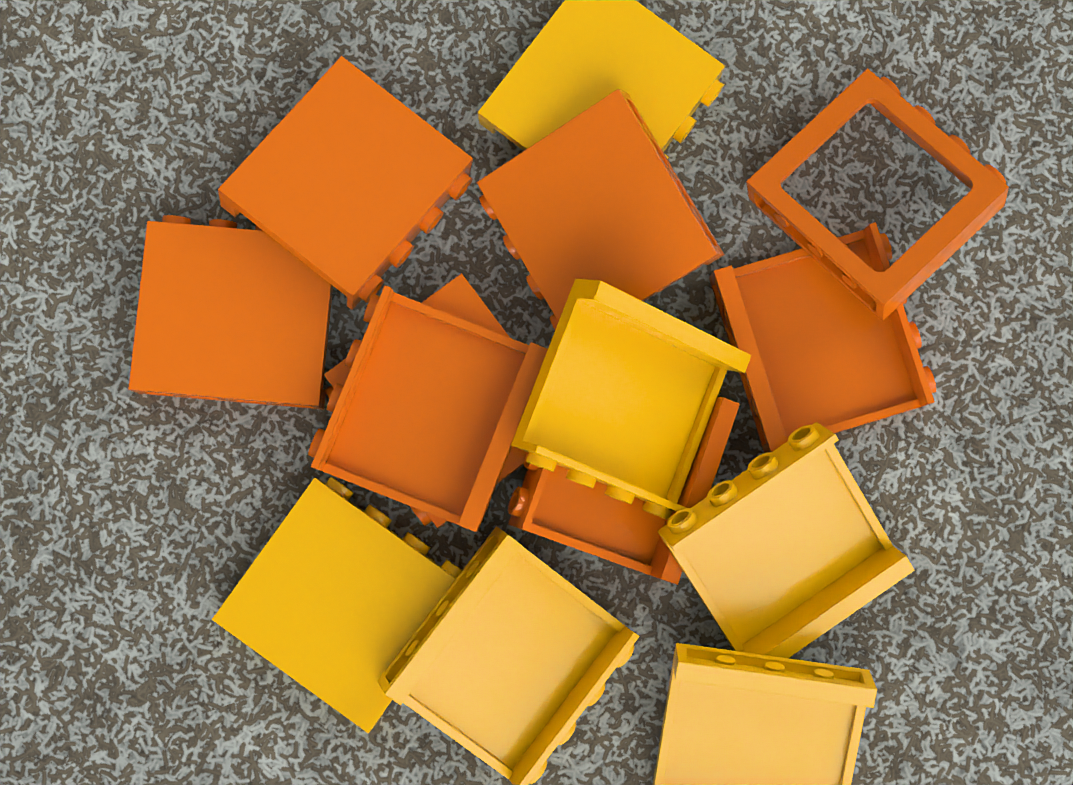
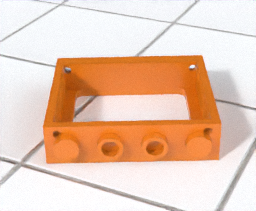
[746,68,1009,321]

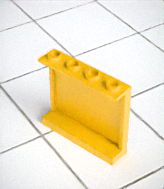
[478,0,725,159]
[511,278,751,520]
[657,422,915,658]
[212,477,462,734]
[377,526,640,785]
[653,643,877,785]

